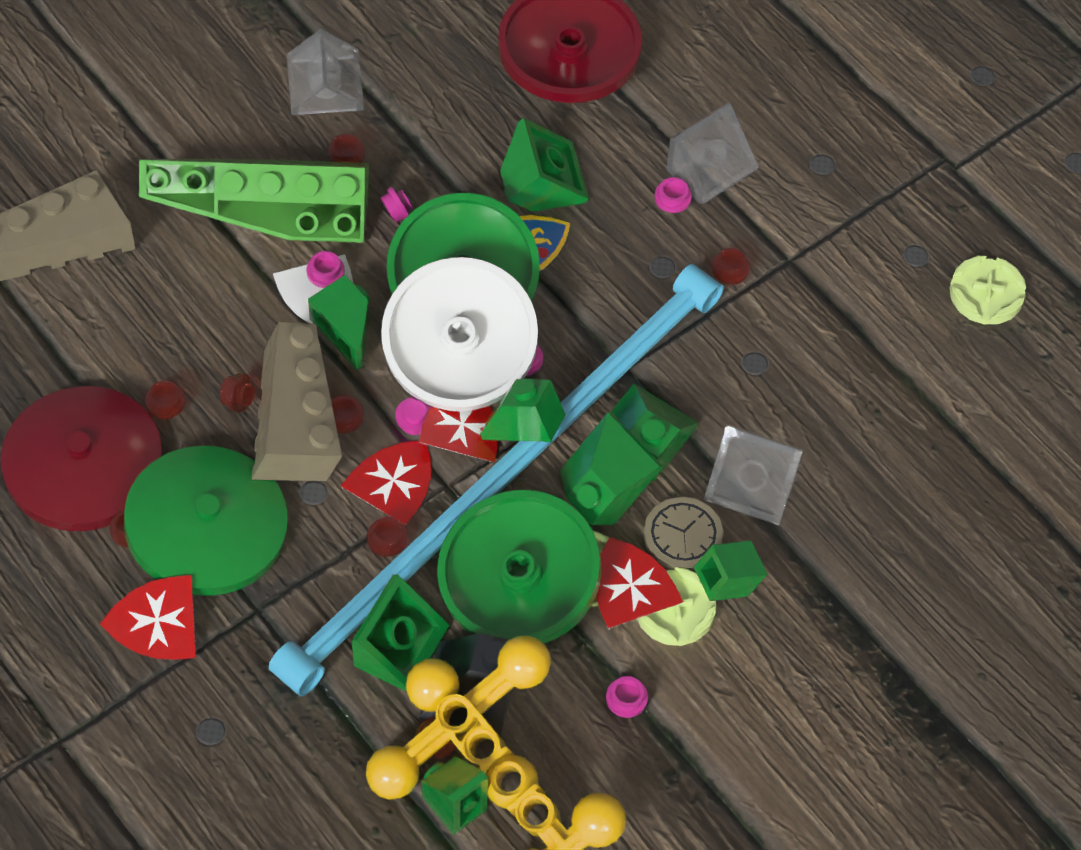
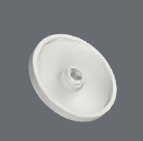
[381,257,538,411]

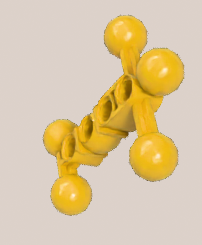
[366,635,626,850]

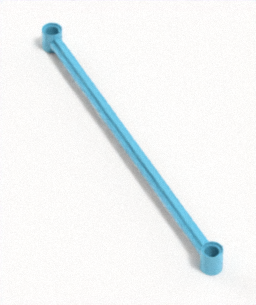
[268,264,724,696]

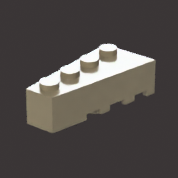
[0,170,136,281]
[251,322,342,481]

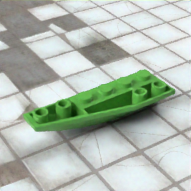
[139,159,369,243]

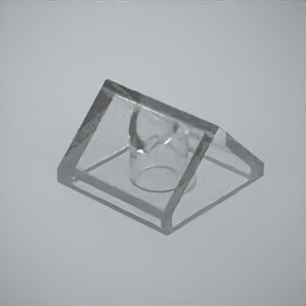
[287,29,364,115]
[666,103,759,204]
[704,425,803,525]

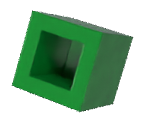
[694,541,768,601]

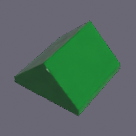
[352,574,450,691]

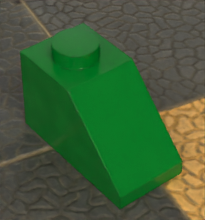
[308,275,370,370]
[480,379,566,442]
[422,757,488,835]

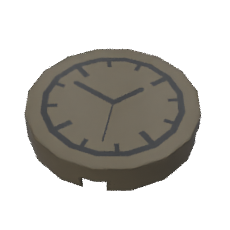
[643,496,724,572]

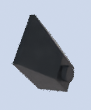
[419,633,513,737]

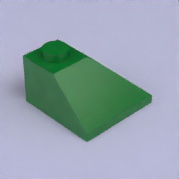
[500,118,589,212]
[611,384,699,481]
[560,412,663,525]

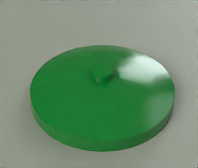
[387,193,540,302]
[124,446,288,596]
[437,490,602,644]

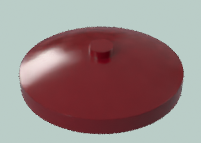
[498,0,642,103]
[1,386,163,531]

